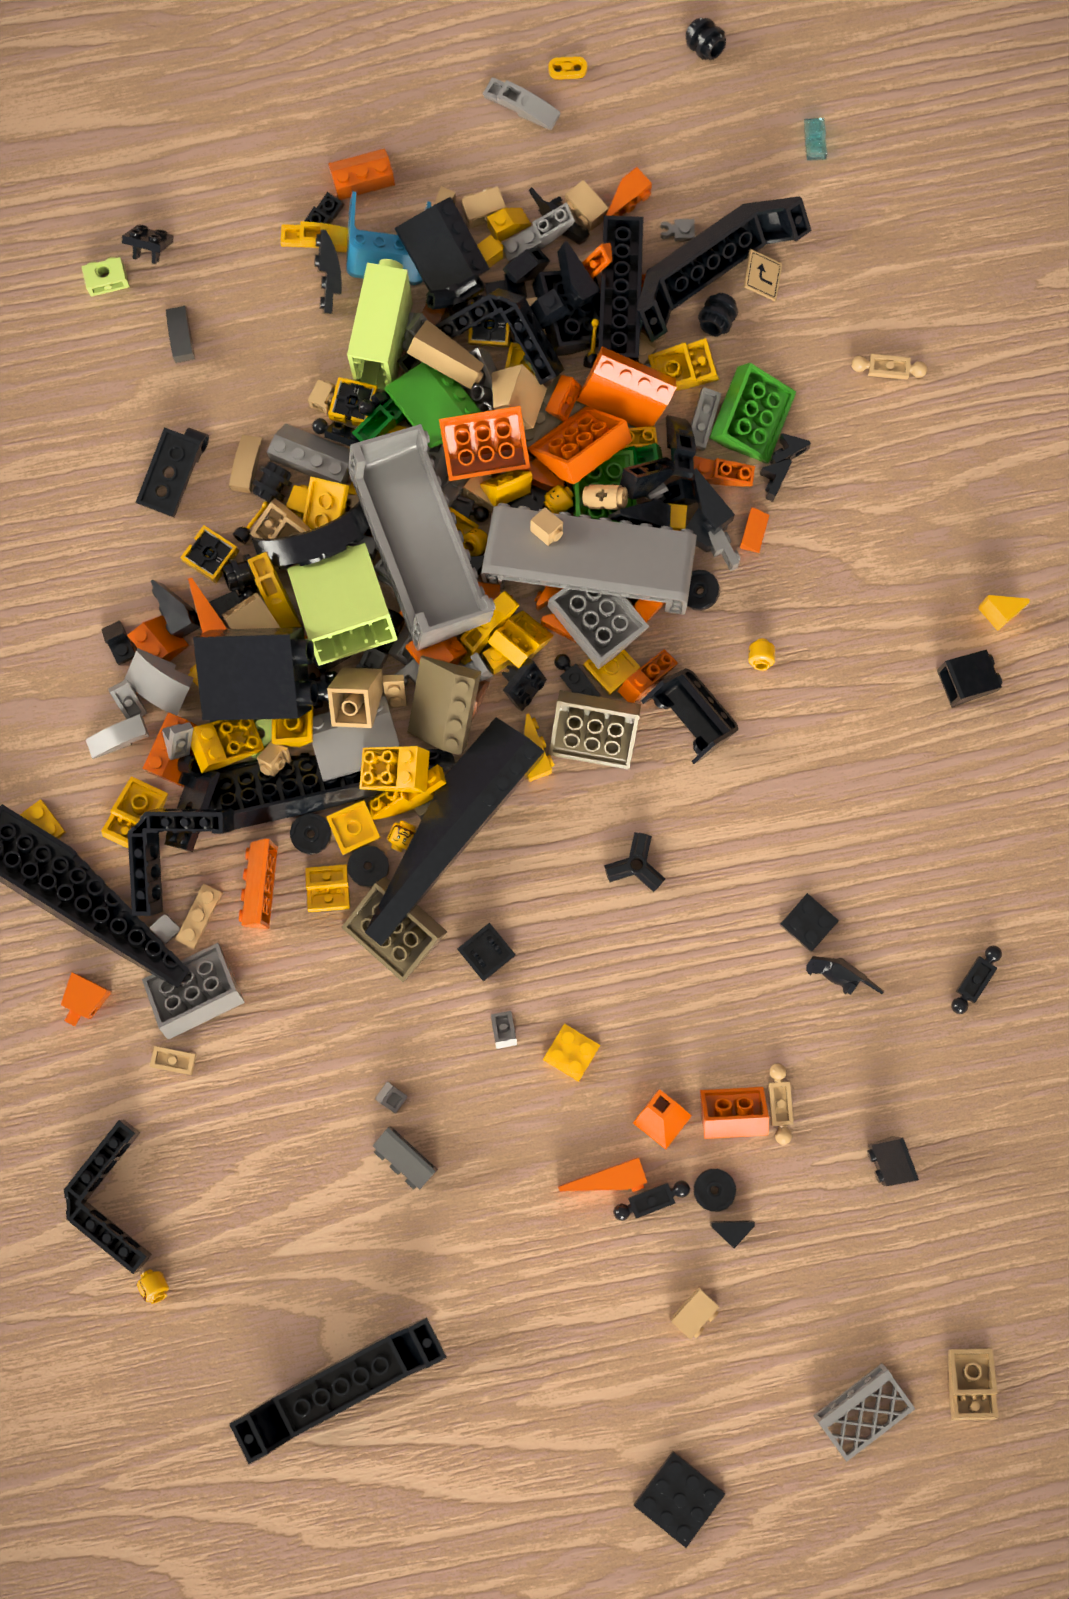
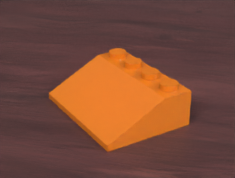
[577,347,677,427]
[439,406,530,481]
[528,406,632,484]
[239,839,278,929]

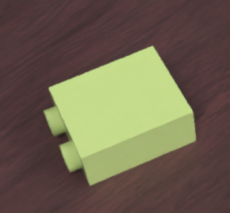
[347,259,413,391]
[287,543,398,666]

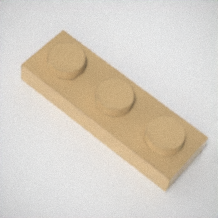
[175,884,223,949]

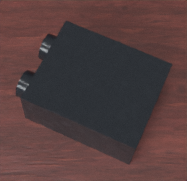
[193,627,318,720]

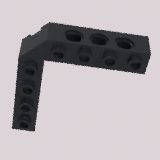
[435,288,565,385]
[128,808,235,916]
[64,1120,152,1274]

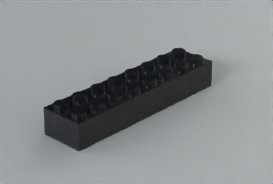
[598,215,644,362]

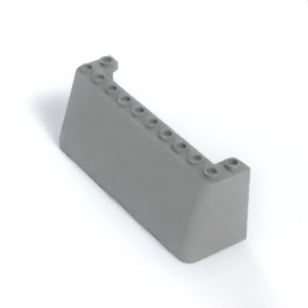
[348,424,495,651]
[481,503,697,615]

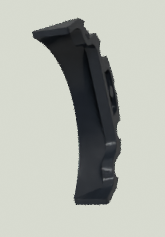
[252,501,370,569]

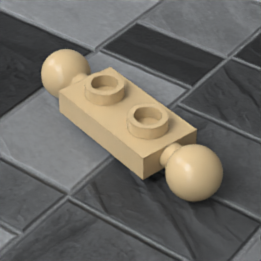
[851,354,927,379]
[768,1063,794,1145]

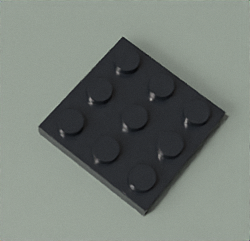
[633,1451,725,1548]

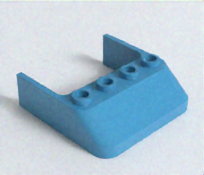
[346,191,431,285]

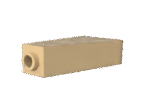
[407,320,484,389]

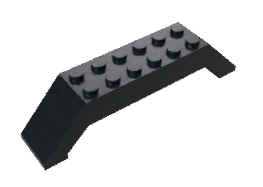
[637,196,812,342]
[229,1317,447,1465]

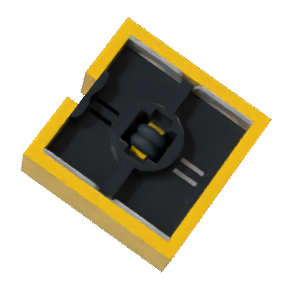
[468,302,511,347]
[328,377,378,426]
[180,525,239,584]

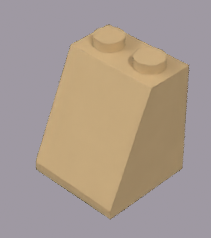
[491,364,547,430]
[222,593,280,629]
[327,667,384,728]

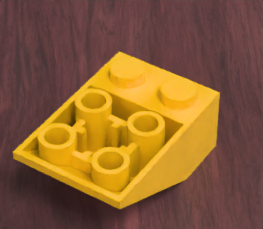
[191,719,265,773]
[360,746,430,792]

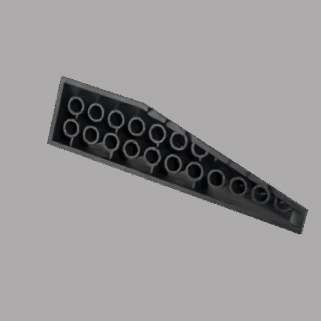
[365,717,545,946]
[208,749,455,830]
[0,804,190,988]

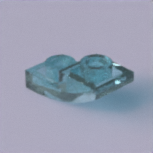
[804,118,827,161]

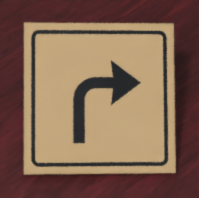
[743,249,782,301]

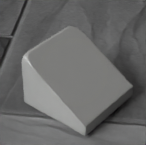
[150,914,181,944]
[375,1082,408,1114]

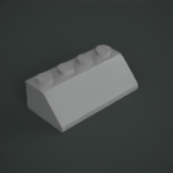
[267,424,350,484]

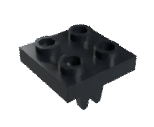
[122,225,174,265]
[502,658,547,711]
[457,922,516,982]

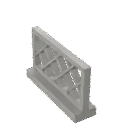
[814,1364,915,1462]

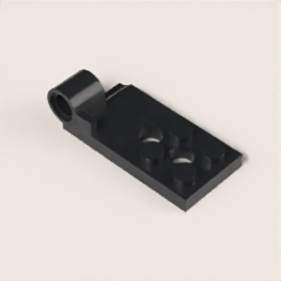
[135,427,209,518]
[164,755,220,852]

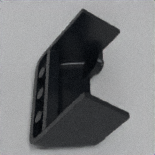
[641,668,738,764]

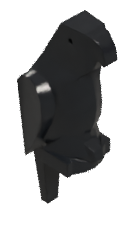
[529,187,590,245]
[806,956,884,995]

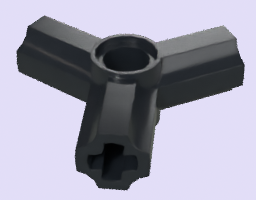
[426,274,485,315]
[604,832,666,893]

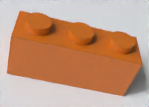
[328,148,395,200]
[143,712,198,788]
[700,1087,769,1139]

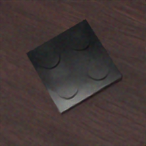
[779,893,839,952]

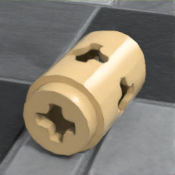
[582,484,628,510]

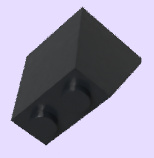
[937,649,1002,708]

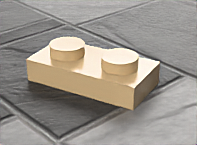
[383,675,407,707]
[150,1046,197,1075]

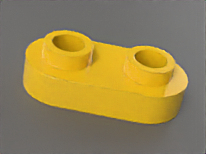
[548,57,587,80]

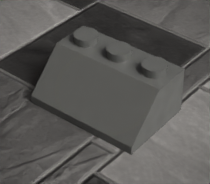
[373,1126,438,1190]

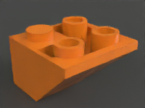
[633,1089,692,1149]

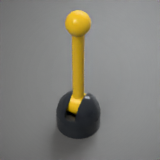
[583,319,599,368]
[233,501,269,544]

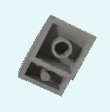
[124,648,193,715]

